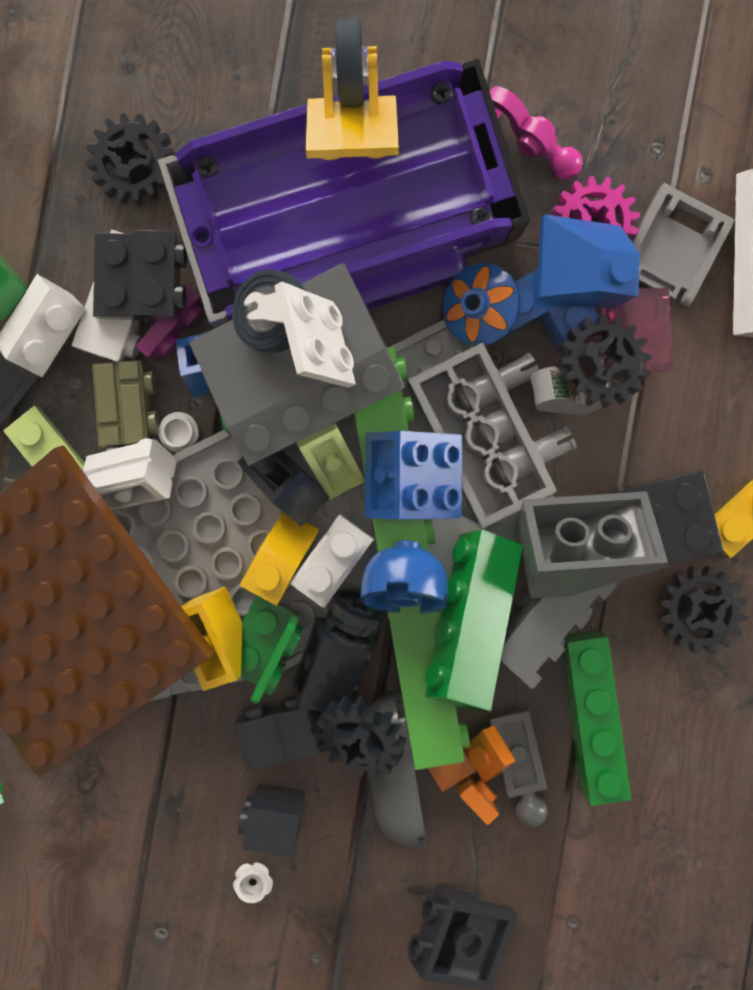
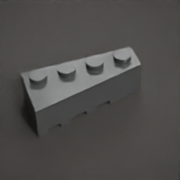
[501,581,620,690]

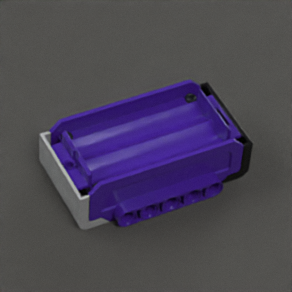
[158,58,530,328]

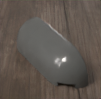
[367,690,427,849]

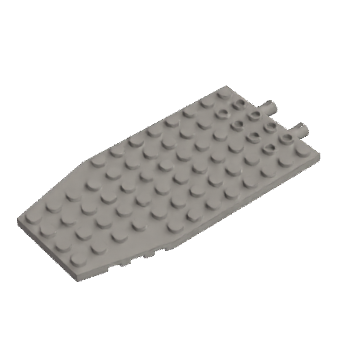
[112,320,577,702]

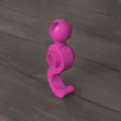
[484,86,583,180]

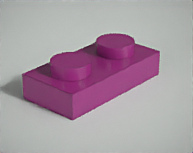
[135,284,205,362]

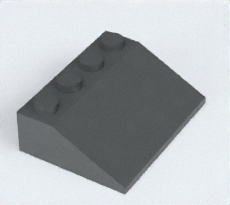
[189,262,405,466]

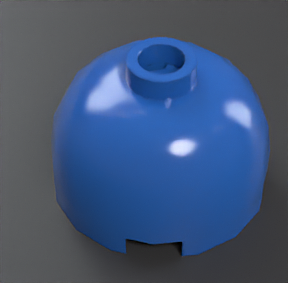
[361,540,448,614]

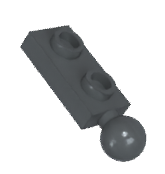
[488,707,548,828]

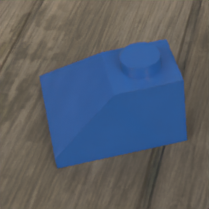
[537,214,640,309]

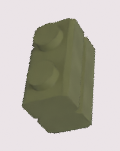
[92,361,160,448]

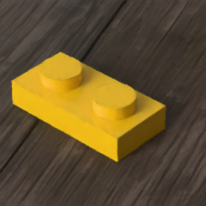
[715,480,753,558]

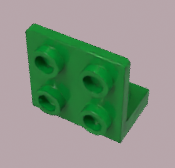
[240,595,304,704]

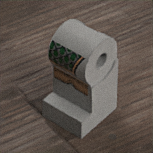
[530,367,609,416]

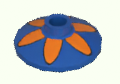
[442,263,521,346]

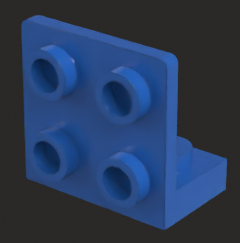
[365,431,462,519]

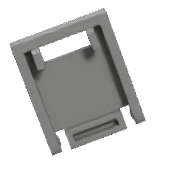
[631,183,735,308]

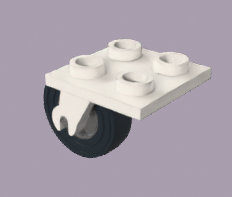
[232,269,356,388]

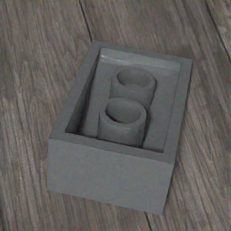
[516,492,668,598]

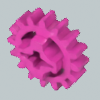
[551,176,640,239]

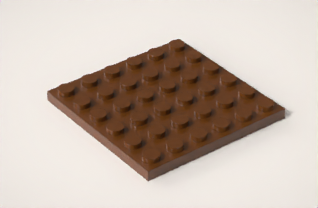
[0,445,215,778]

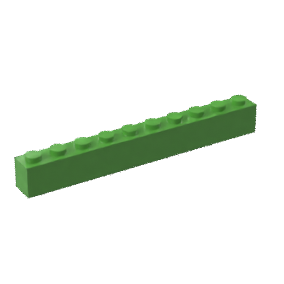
[354,346,470,770]

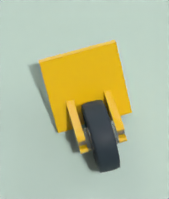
[306,17,399,160]

